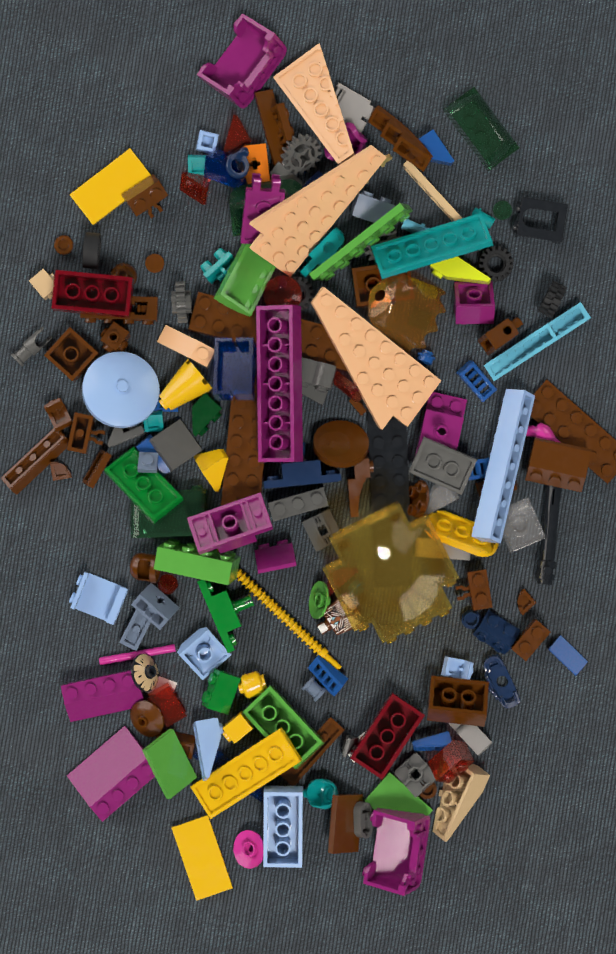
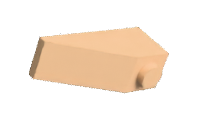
[157,325,217,368]

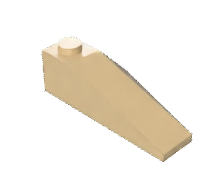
[432,755,490,842]

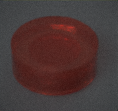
[158,574,178,594]

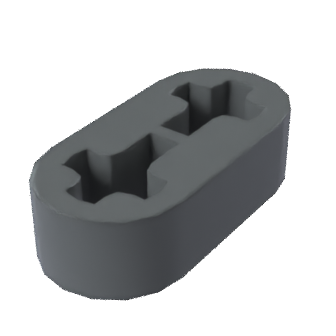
[353,801,373,839]

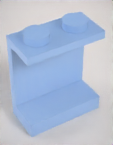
[69,572,129,625]

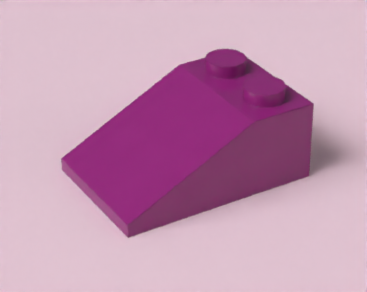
[254,539,297,574]

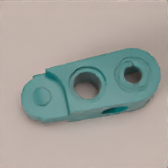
[300,227,345,278]

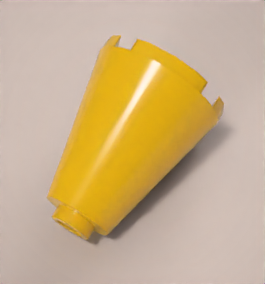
[159,359,212,410]

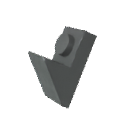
[108,425,145,448]

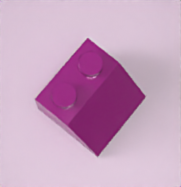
[454,281,495,325]

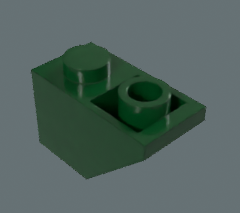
[192,393,222,437]

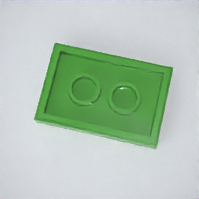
[142,729,197,799]
[364,771,433,815]

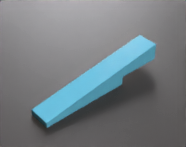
[484,302,591,381]

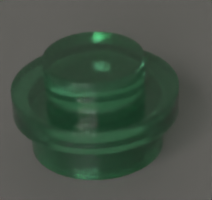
[493,201,512,220]

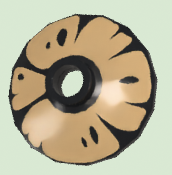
[131,654,159,692]

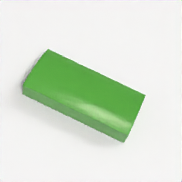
[214,244,276,317]

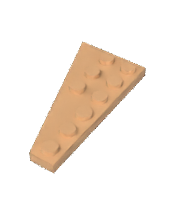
[273,43,355,165]

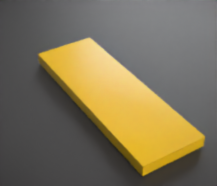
[190,727,302,819]

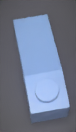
[193,718,223,781]

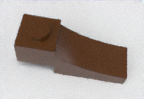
[347,456,374,518]

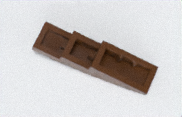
[368,105,433,172]

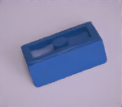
[547,635,588,676]

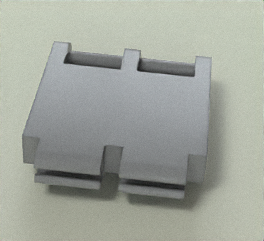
[335,83,375,132]

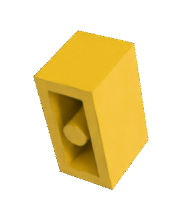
[222,711,254,743]

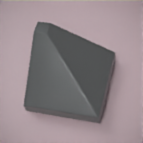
[341,735,359,757]

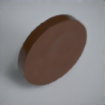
[313,420,369,468]

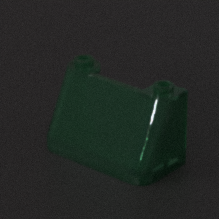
[130,485,208,538]

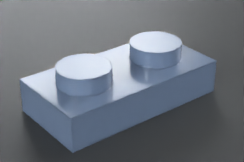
[119,610,151,651]

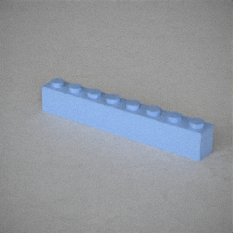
[471,389,535,544]

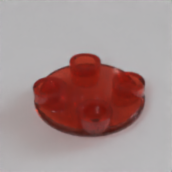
[263,275,302,306]

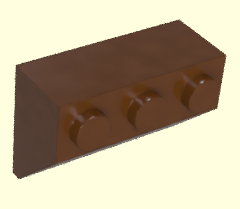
[352,265,414,308]
[525,437,592,492]

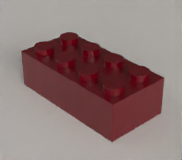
[51,270,134,318]
[350,692,425,780]

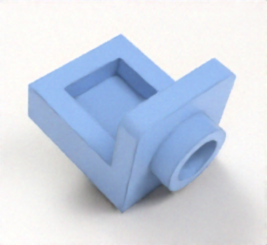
[441,656,474,680]

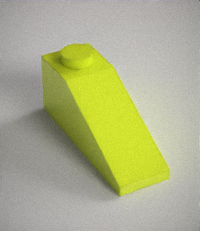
[430,256,491,285]

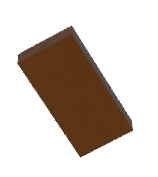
[83,449,112,488]

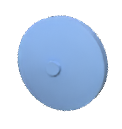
[82,352,160,428]

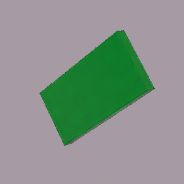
[104,446,183,524]

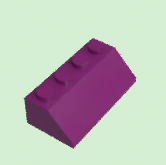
[61,670,144,722]

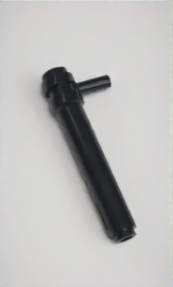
[535,485,561,585]

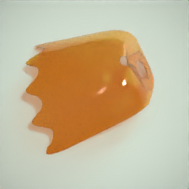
[368,274,446,355]

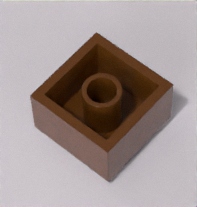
[44,327,100,383]

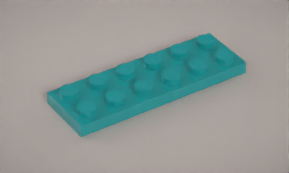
[371,213,493,279]

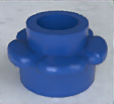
[417,350,435,365]

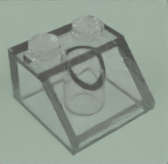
[503,498,545,553]

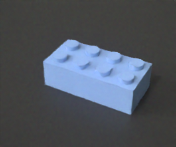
[263,786,303,868]

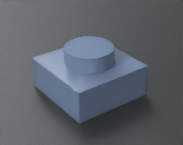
[137,452,159,473]

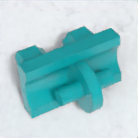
[200,248,234,284]

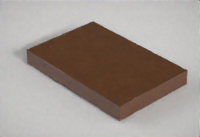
[328,793,363,854]

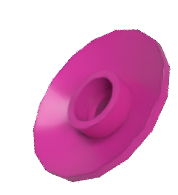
[233,830,263,869]

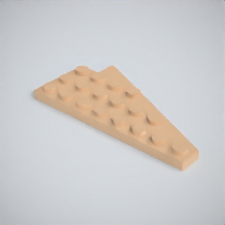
[249,145,387,277]
[311,287,441,430]

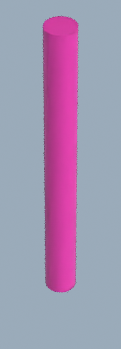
[99,644,176,665]

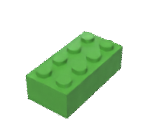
[154,539,241,585]
[242,686,325,769]

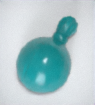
[303,779,338,809]

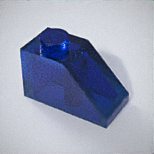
[204,150,246,188]

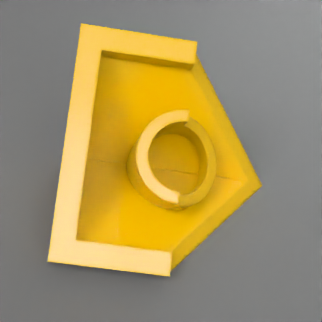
[194,449,228,492]

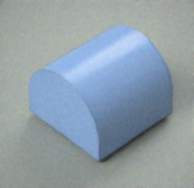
[196,130,219,154]

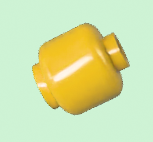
[238,671,267,698]

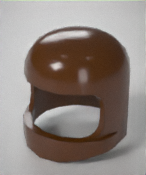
[130,553,160,583]

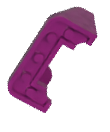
[197,13,287,109]
[362,808,430,896]

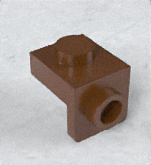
[44,398,73,432]

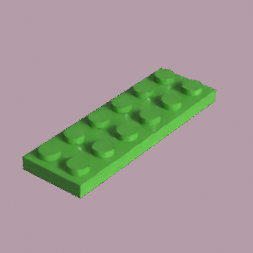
[309,203,413,281]

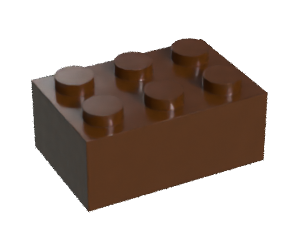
[427,676,489,727]

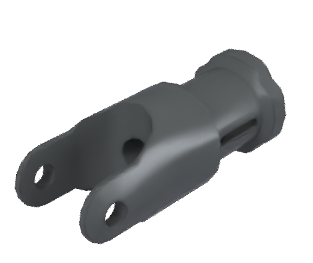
[10,327,52,367]

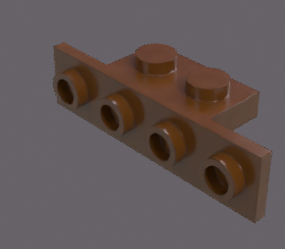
[254,89,294,166]

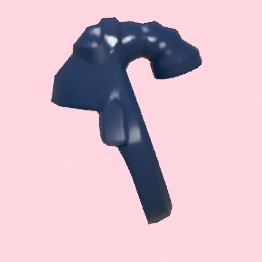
[225,147,249,179]

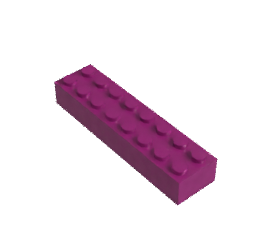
[256,305,303,462]

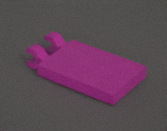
[240,173,285,244]

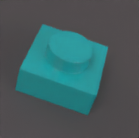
[188,155,208,176]
[144,411,164,432]

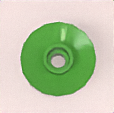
[309,581,331,619]

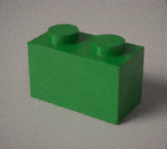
[202,669,241,715]

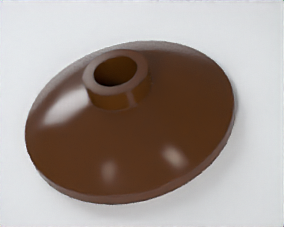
[130,700,164,737]

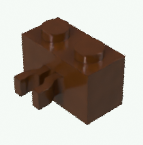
[121,174,168,218]
[67,412,106,454]
[455,569,493,611]

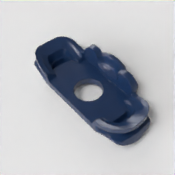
[484,654,520,708]

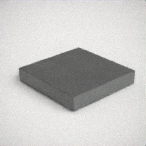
[149,419,202,472]

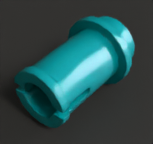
[471,207,496,229]

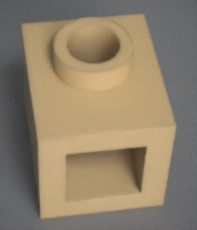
[29,269,55,300]

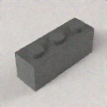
[268,487,329,522]

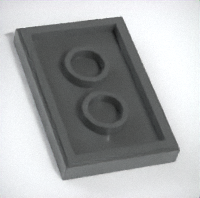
[409,436,477,495]

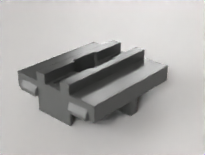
[302,509,343,551]
[394,753,439,798]

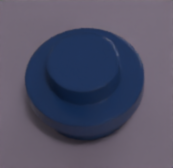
[461,610,481,629]

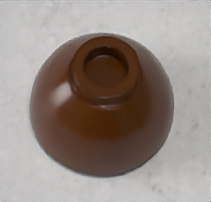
[111,263,137,284]

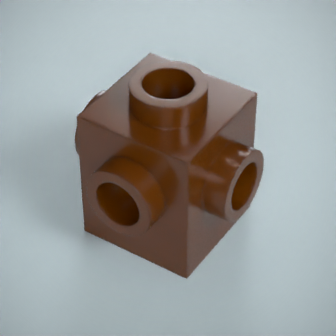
[100,322,131,353]

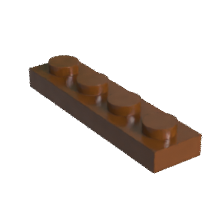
[281,717,345,786]

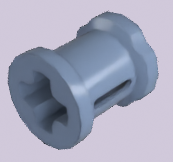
[301,676,327,702]

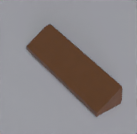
[1,428,69,495]

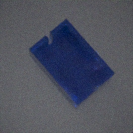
[213,338,256,400]

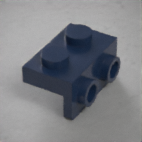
[473,610,521,654]

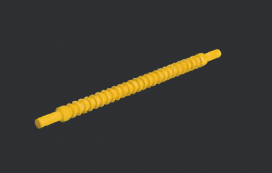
[217,549,342,670]

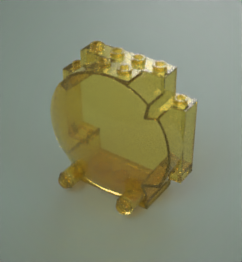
[322,501,459,644]

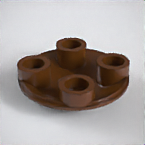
[407,480,429,518]

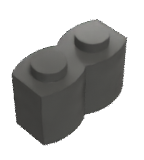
[302,358,337,393]

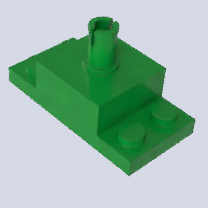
[197,580,255,653]

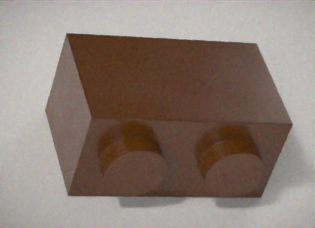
[510,619,551,661]

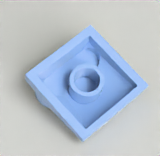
[177,627,231,680]

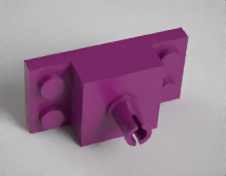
[415,392,467,456]
[187,492,273,555]

